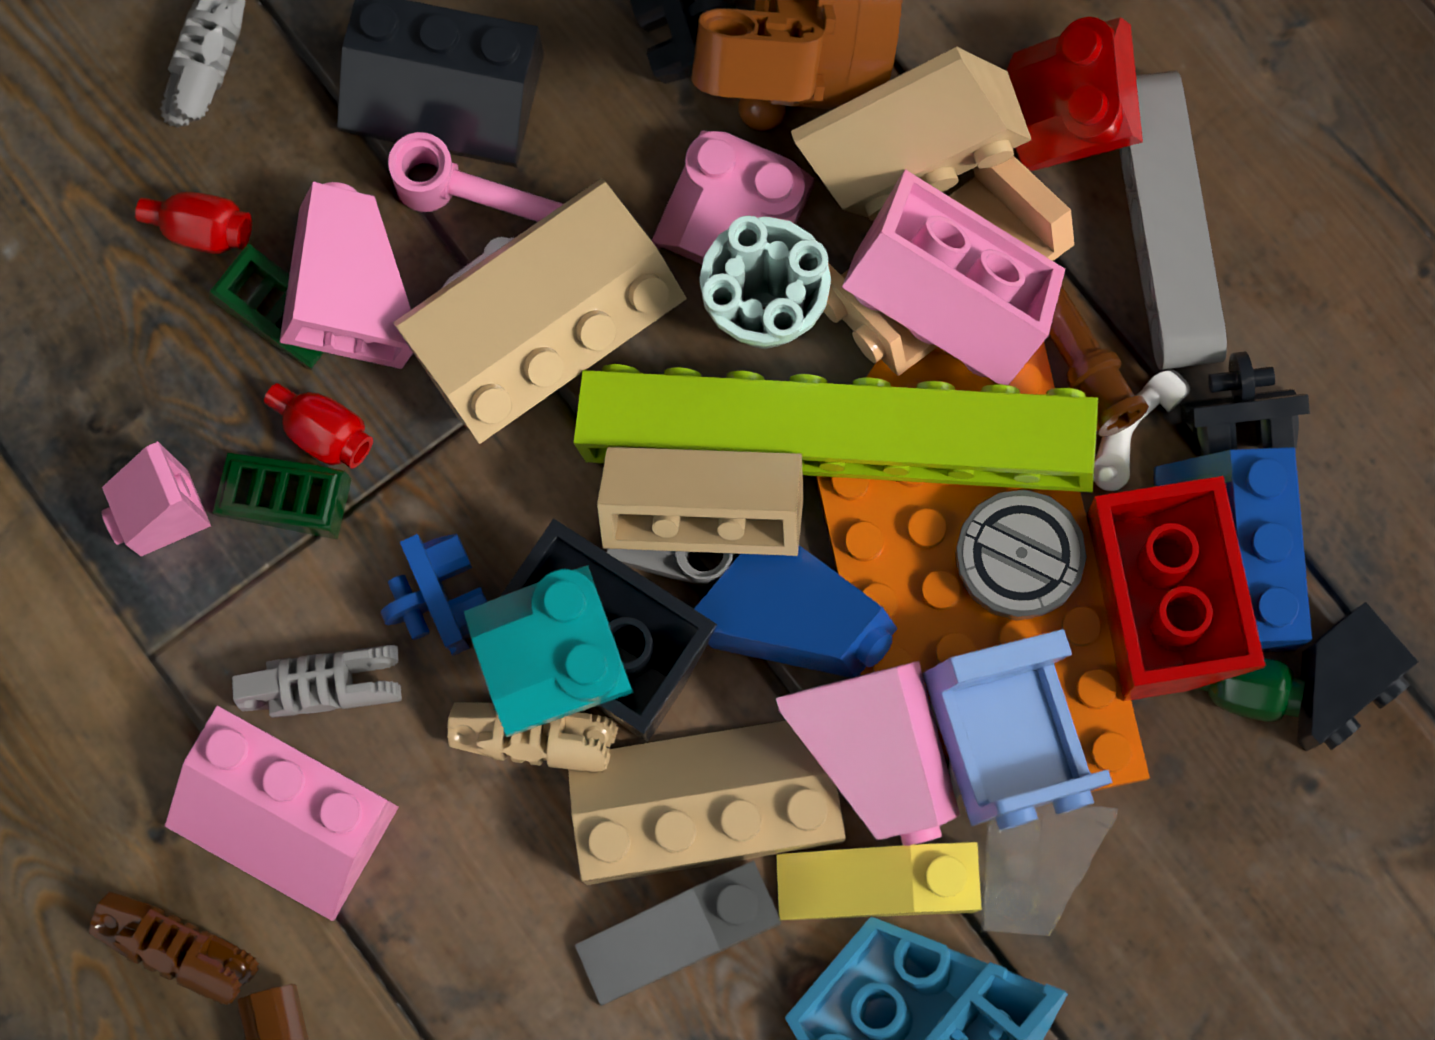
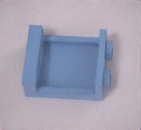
[922,629,1113,831]

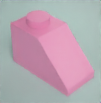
[101,442,211,557]

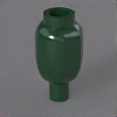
[1196,658,1306,722]

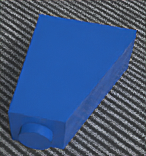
[694,545,897,678]

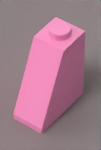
[280,182,413,369]
[776,661,960,846]

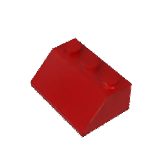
[1086,476,1265,701]

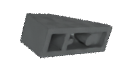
[575,861,781,1006]

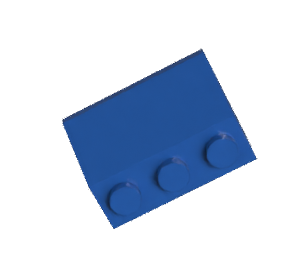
[1153,447,1312,652]

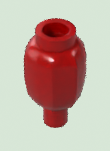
[135,192,252,254]
[264,383,373,469]

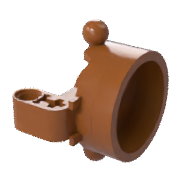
[691,0,902,132]

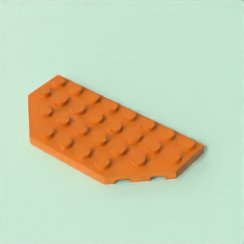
[815,342,1150,792]

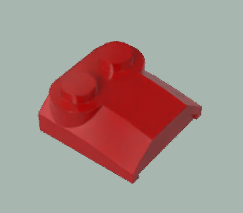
[1006,16,1143,172]

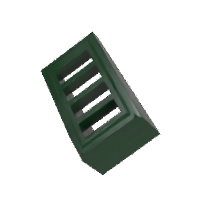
[209,243,324,370]
[213,453,352,540]

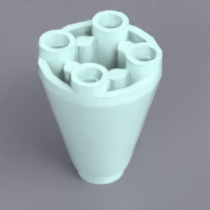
[699,215,831,349]

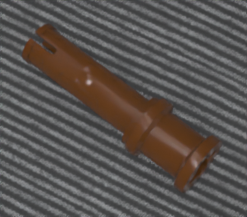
[1049,284,1149,437]

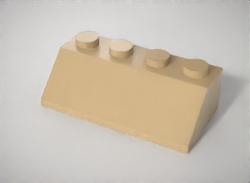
[393,178,687,444]
[568,721,846,885]

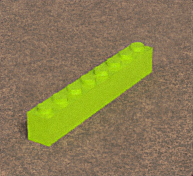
[574,364,1098,492]

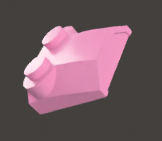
[652,131,814,265]

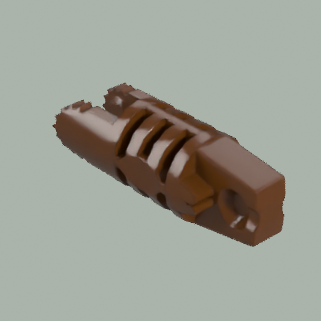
[89,892,259,1005]

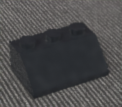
[337,0,544,168]
[500,518,717,743]

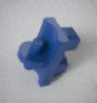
[380,533,488,656]

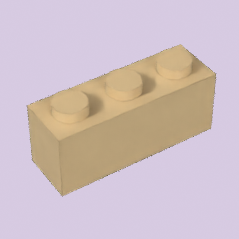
[597,447,803,556]

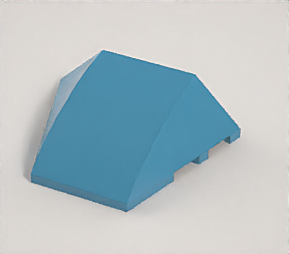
[785,916,1068,1040]

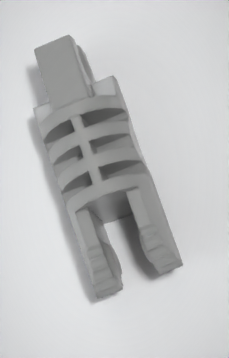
[160,0,246,128]
[232,645,402,718]

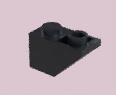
[1297,602,1418,751]

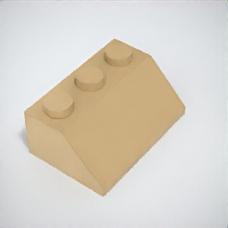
[791,47,1032,221]

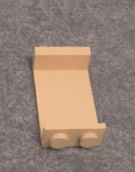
[823,156,1074,376]

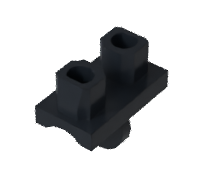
[630,0,737,84]
[1180,351,1310,456]

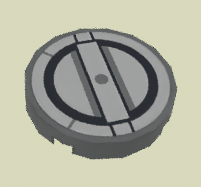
[955,490,1087,621]

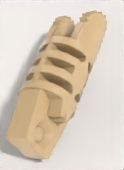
[447,702,619,773]

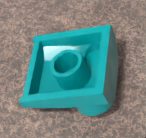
[464,565,633,737]

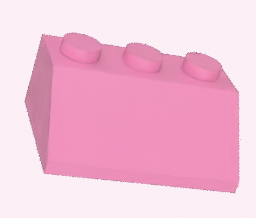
[842,169,1065,385]
[165,705,399,921]

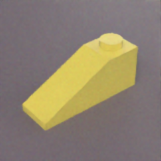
[776,842,981,920]

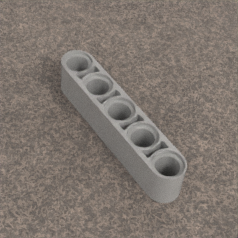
[1119,70,1227,370]

